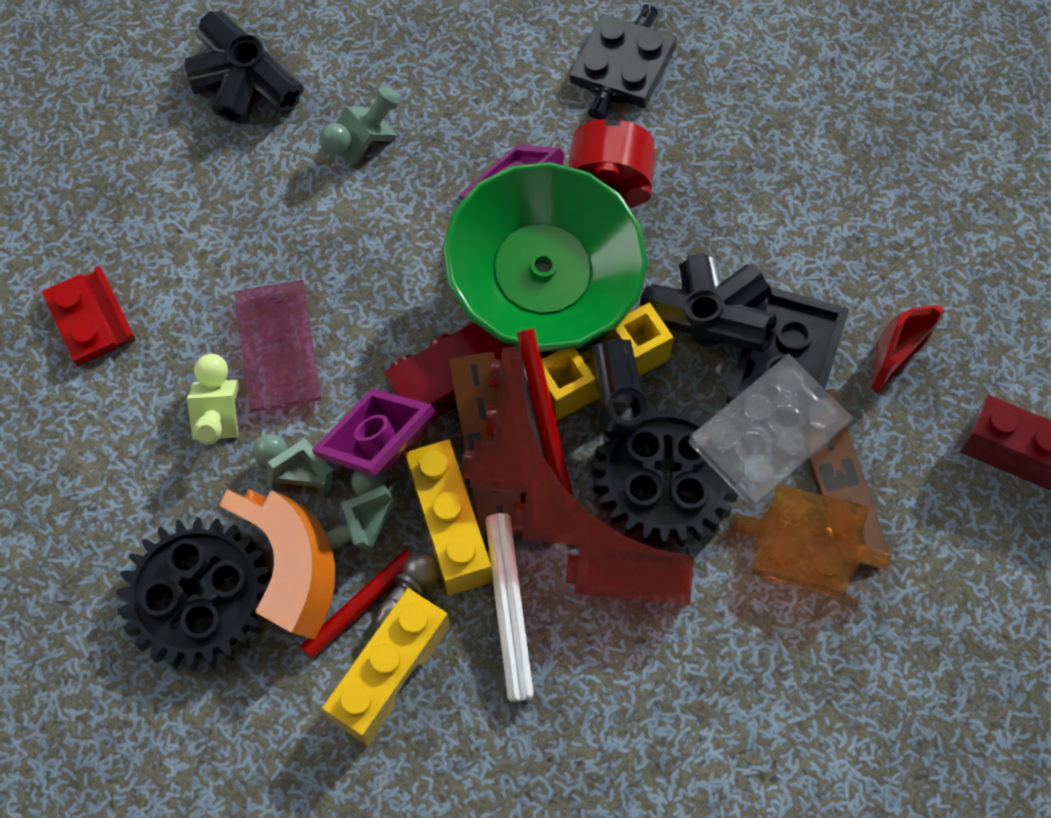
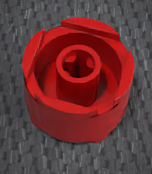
[568,119,655,209]

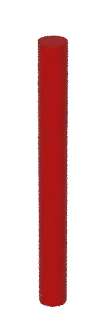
[516,328,576,511]

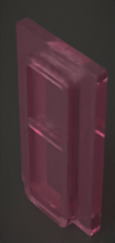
[234,280,322,412]

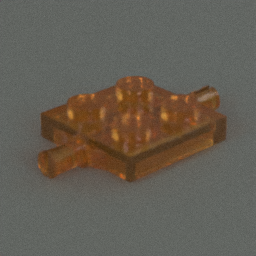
[731,484,893,599]

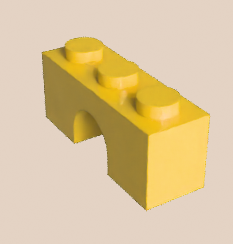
[542,302,674,421]
[405,439,493,596]
[322,588,450,747]

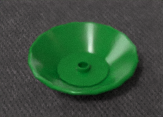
[442,162,648,352]

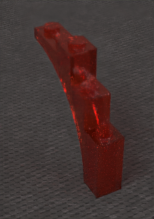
[462,347,694,605]

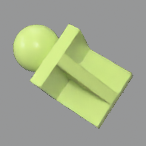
[187,354,239,445]

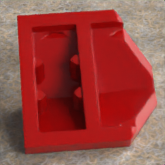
[871,305,945,394]

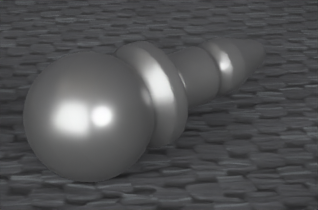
[375,552,440,627]

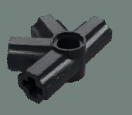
[184,10,304,124]
[640,253,777,353]

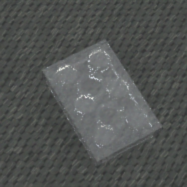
[688,353,853,509]

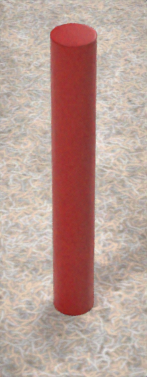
[300,550,411,659]

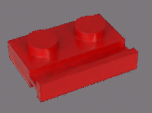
[41,265,136,367]

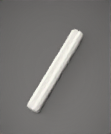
[485,513,533,702]

